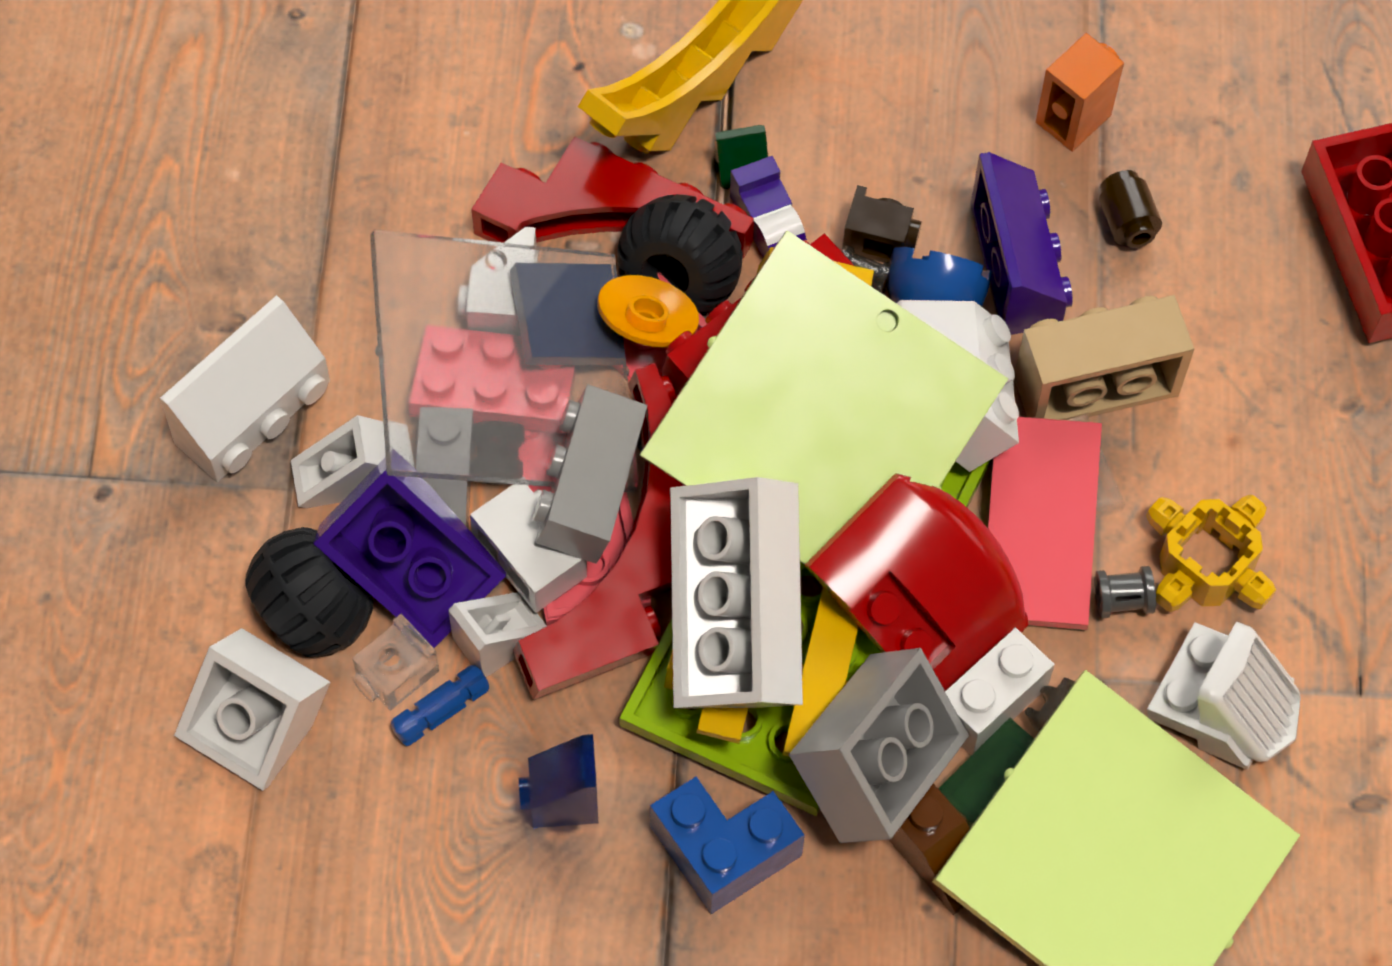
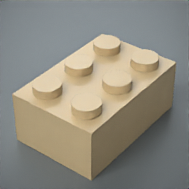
[1014,295,1194,421]

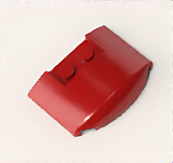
[805,473,1029,691]

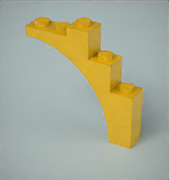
[577,0,803,153]

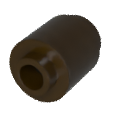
[1099,170,1162,248]

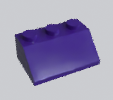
[970,152,1073,335]

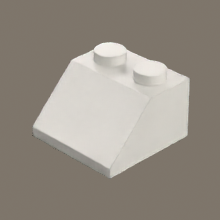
[174,628,330,791]

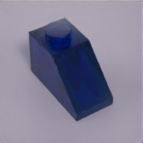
[518,734,599,828]

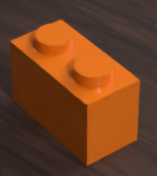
[1035,33,1124,152]

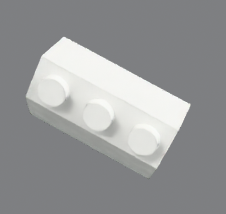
[160,295,330,483]
[897,300,1019,472]

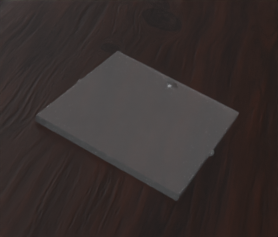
[370,229,639,493]

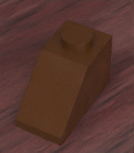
[888,783,970,915]

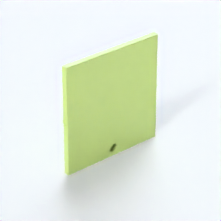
[639,230,1008,564]
[932,670,1300,966]

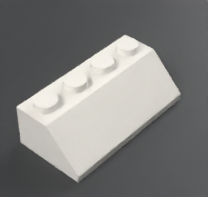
[671,477,803,708]

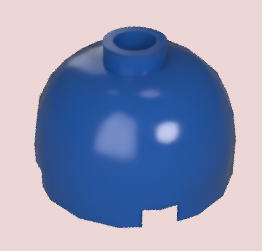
[886,247,992,307]

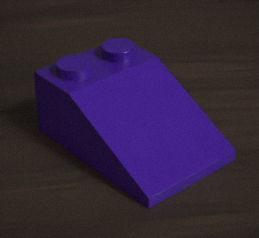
[313,451,506,649]

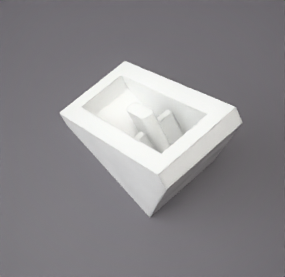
[448,592,547,677]

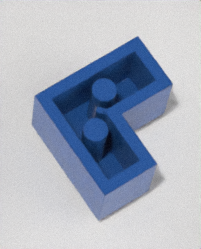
[650,776,805,914]

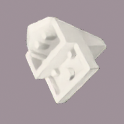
[1147,622,1301,770]

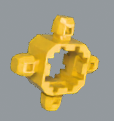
[1146,494,1276,612]

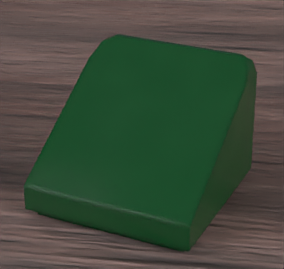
[714,125,768,189]

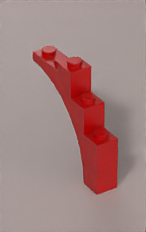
[513,363,685,700]

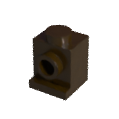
[842,185,922,264]

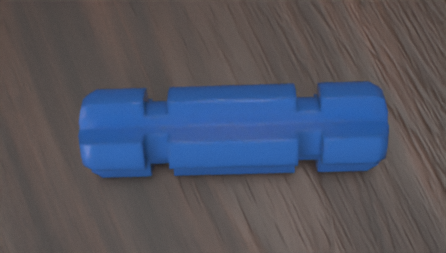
[391,665,489,746]

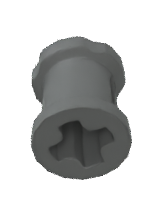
[1094,566,1156,619]

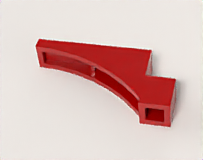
[471,136,754,259]

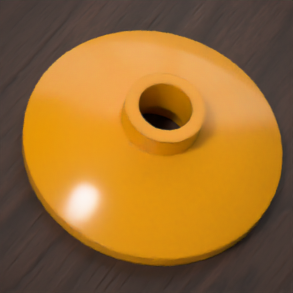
[597,275,699,347]

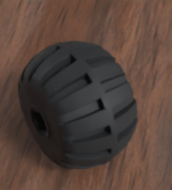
[617,194,743,316]
[245,527,373,658]

